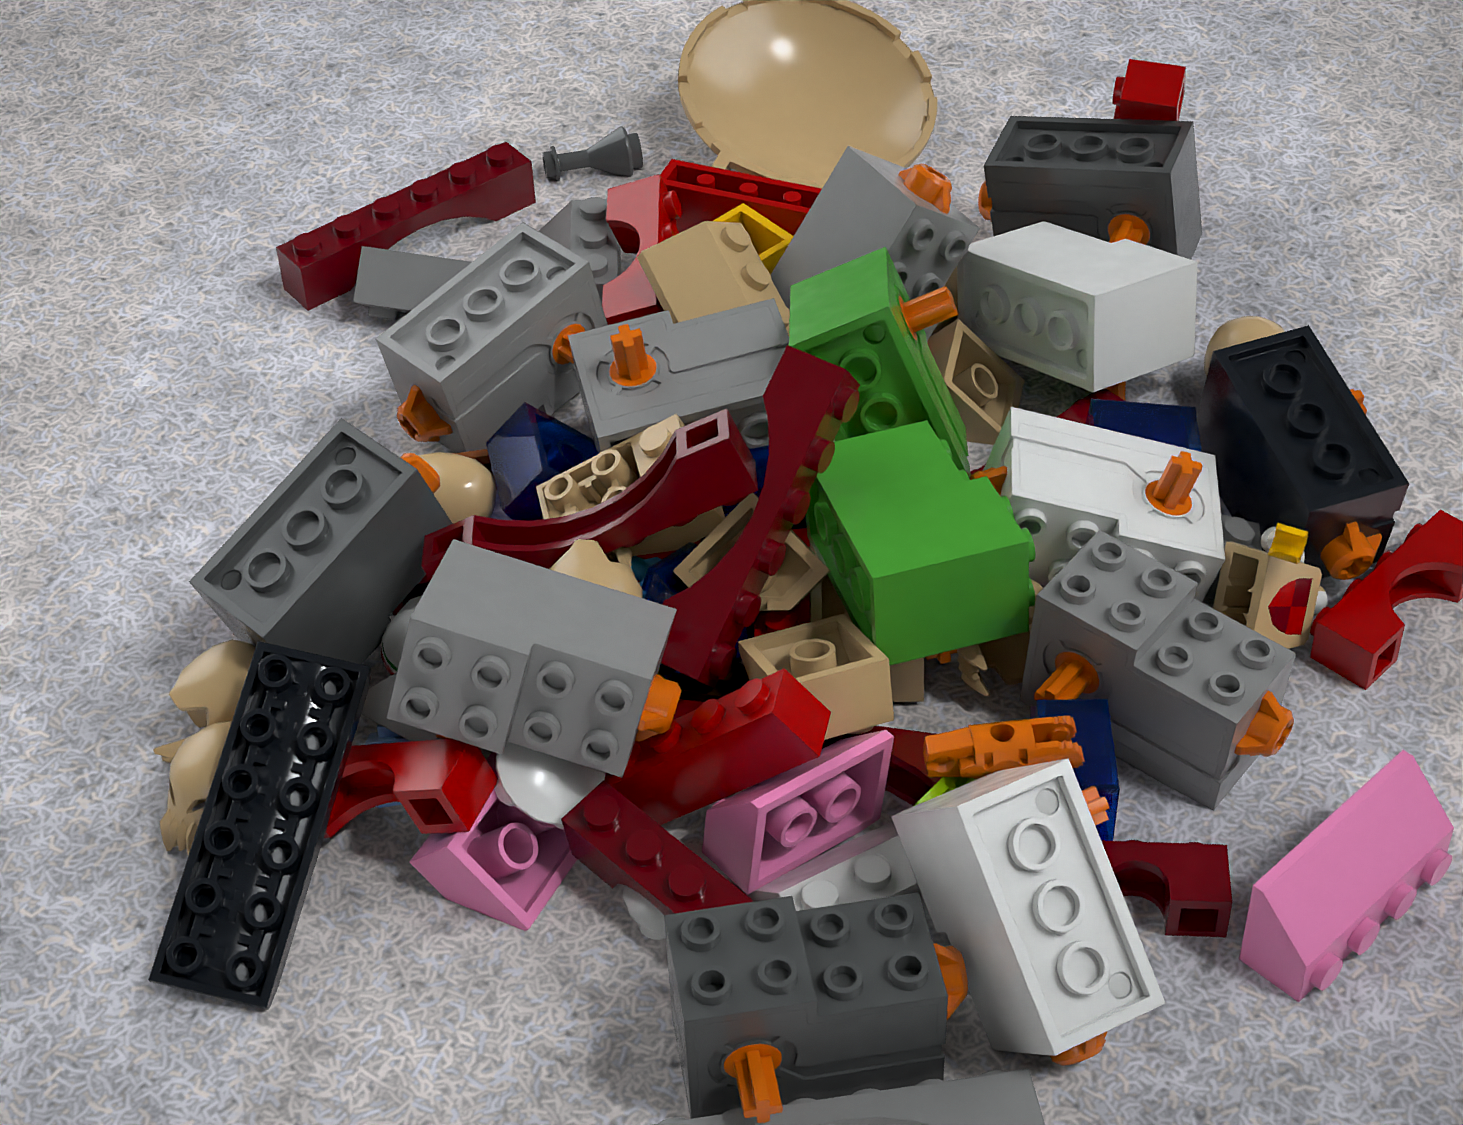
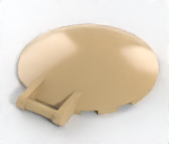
[678,0,937,188]

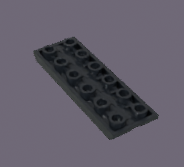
[148,641,372,1010]

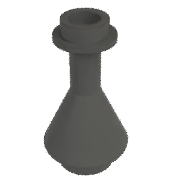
[542,126,643,181]

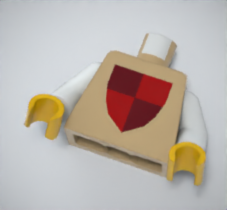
[1213,523,1327,649]

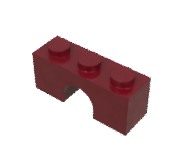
[1101,840,1233,938]

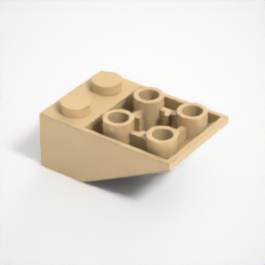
[536,414,725,558]

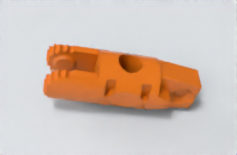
[923,716,1085,779]

